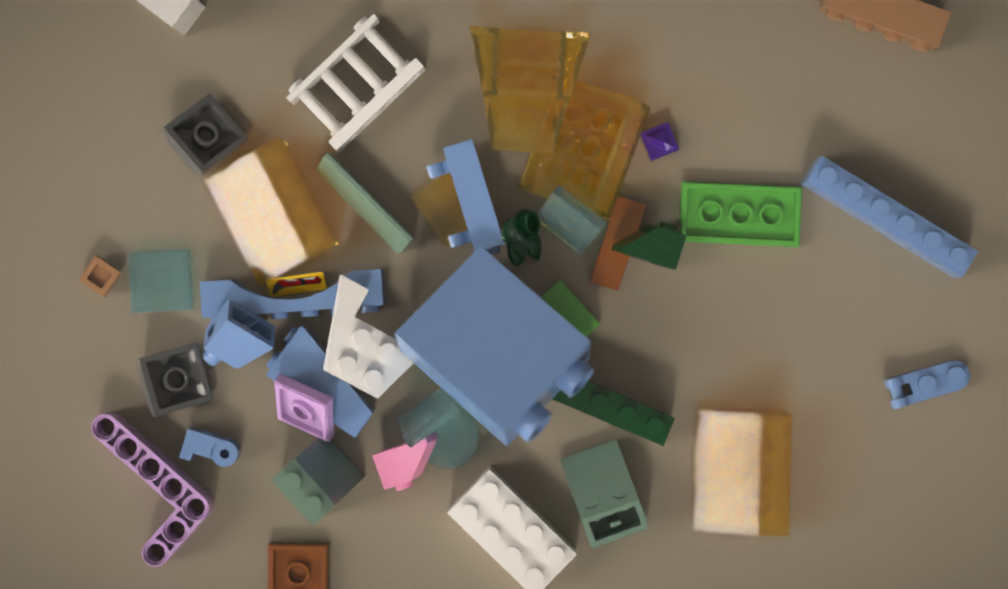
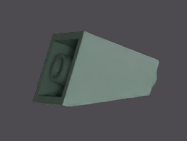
[271,438,365,526]

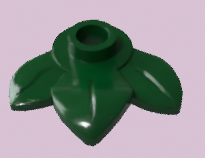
[501,209,541,266]

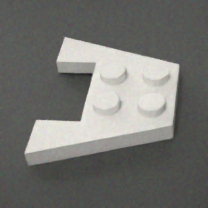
[323,275,413,398]

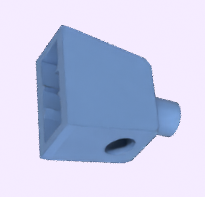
[203,299,275,368]

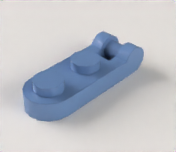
[884,360,970,409]

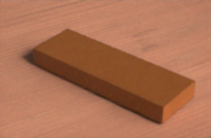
[589,196,647,291]

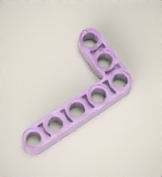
[91,412,214,567]

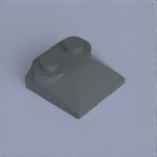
[162,93,249,177]
[136,342,213,417]

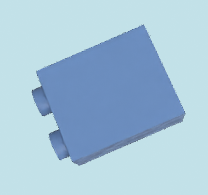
[395,246,595,446]

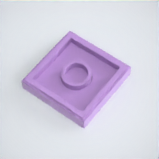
[274,374,334,442]

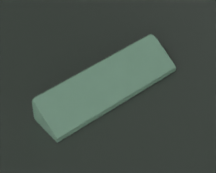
[316,153,414,254]

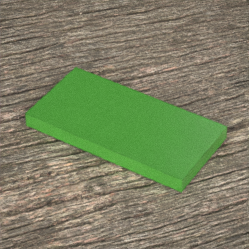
[679,181,802,247]

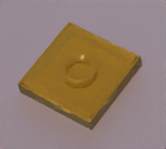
[411,173,468,247]

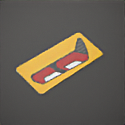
[266,272,327,297]

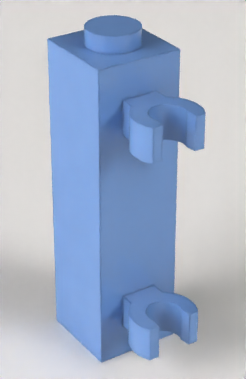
[426,139,505,255]

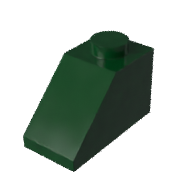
[611,222,687,270]

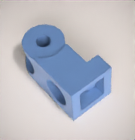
[179,426,241,467]

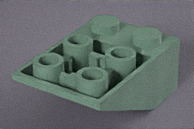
[560,439,649,549]

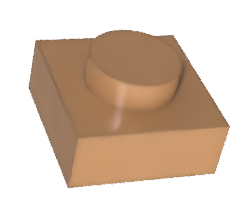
[79,256,123,297]

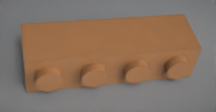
[819,0,952,53]

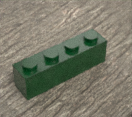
[552,381,675,446]

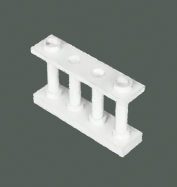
[286,14,425,153]

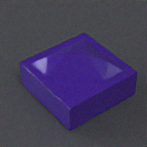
[639,122,679,162]

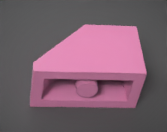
[372,433,438,491]

